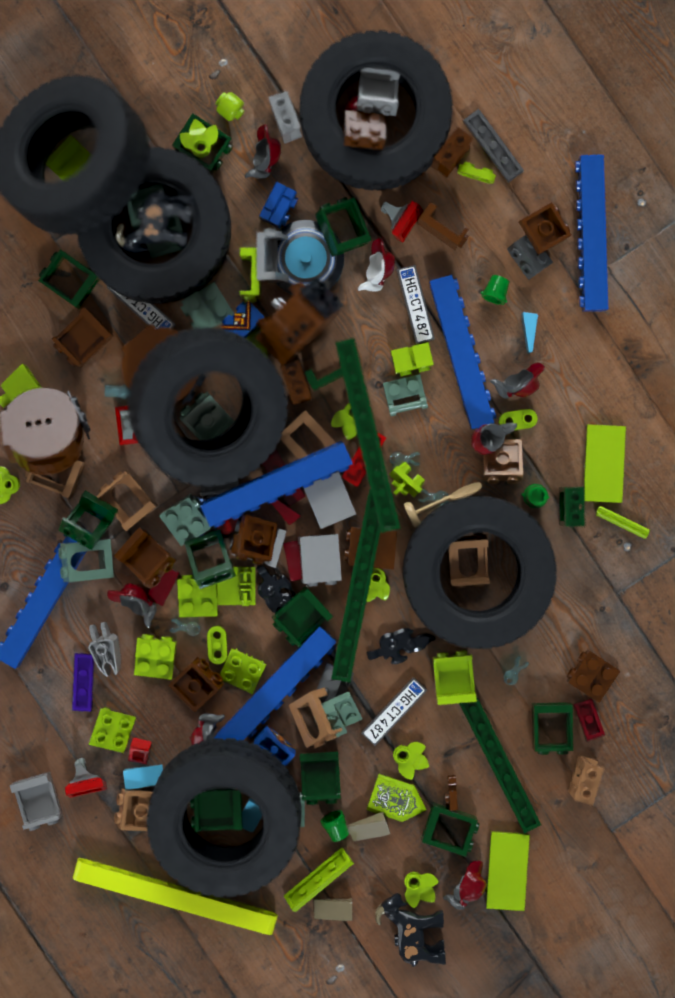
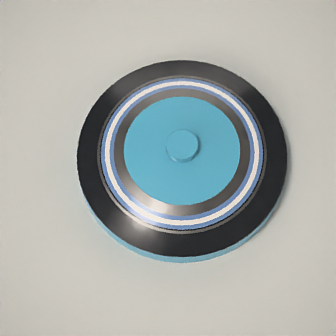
[277,220,344,295]

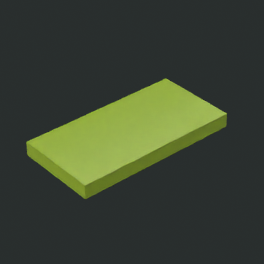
[584,424,626,503]
[486,831,530,911]

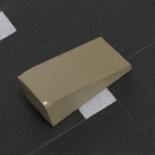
[347,812,391,841]
[314,899,352,921]

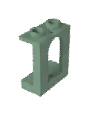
[58,539,114,582]

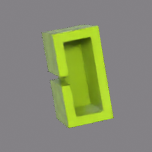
[391,342,434,377]

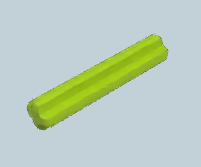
[596,506,650,539]

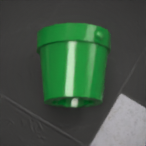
[480,275,510,305]
[521,484,549,508]
[320,810,349,842]

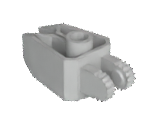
[88,622,121,677]

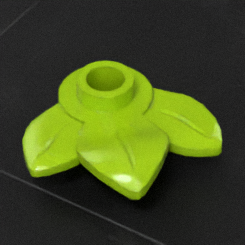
[180,119,218,158]
[331,403,357,440]
[0,466,20,504]
[366,568,390,602]
[393,742,429,780]
[404,872,439,908]

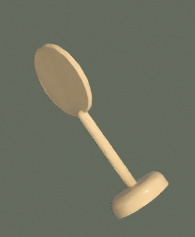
[404,482,482,528]

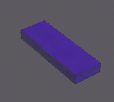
[72,653,94,712]

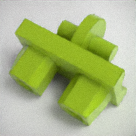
[389,462,425,497]

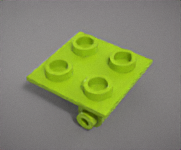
[217,567,256,606]
[220,648,266,694]
[89,707,136,753]

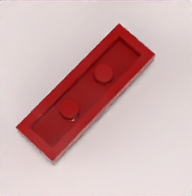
[341,432,387,487]

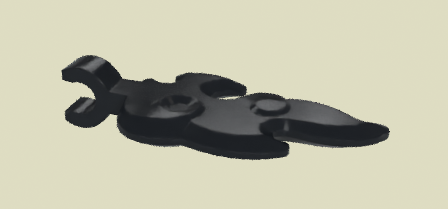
[256,564,292,613]
[366,628,435,664]

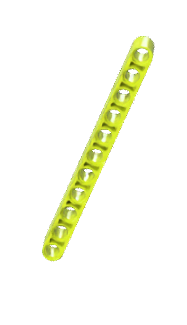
[72,858,278,935]

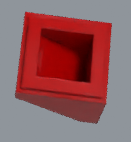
[128,738,151,765]

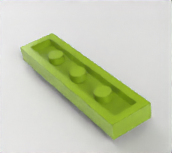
[284,848,354,912]

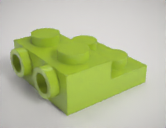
[177,575,218,617]
[134,634,177,680]

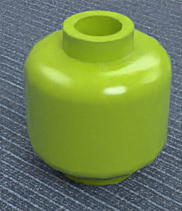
[215,92,245,121]

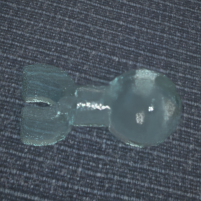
[389,451,420,466]
[418,489,448,505]
[170,619,200,636]
[504,656,529,685]

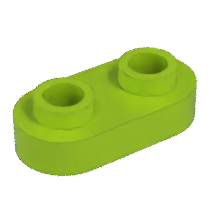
[457,162,496,184]
[499,409,538,430]
[207,626,228,664]

